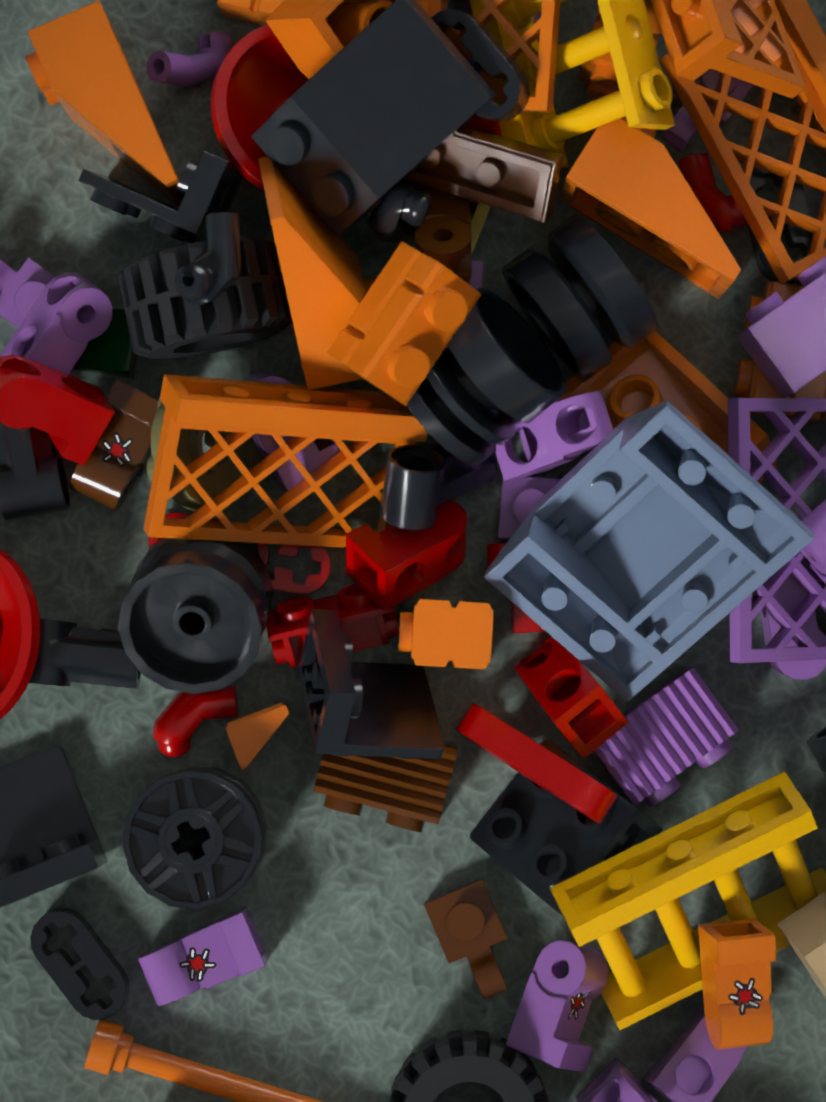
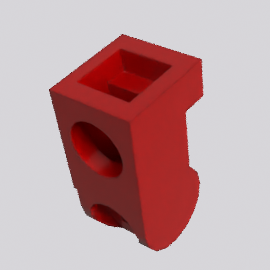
[0,355,115,466]
[346,500,468,611]
[513,636,629,759]

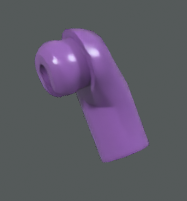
[146,32,232,88]

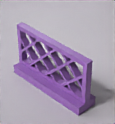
[728,398,826,663]

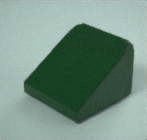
[72,308,137,379]

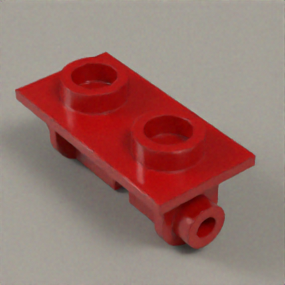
[266,583,399,668]

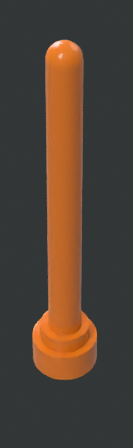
[84,1020,324,1102]

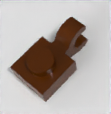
[424,878,508,999]

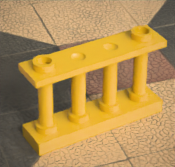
[469,0,675,170]
[550,771,826,1030]

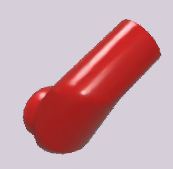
[678,152,748,232]
[153,686,238,757]

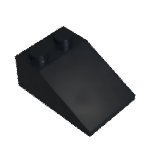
[251,0,496,237]

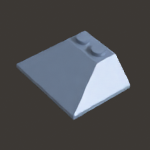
[484,401,814,702]

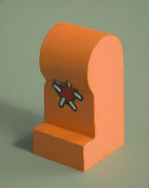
[698,918,776,1050]

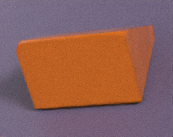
[225,702,292,771]

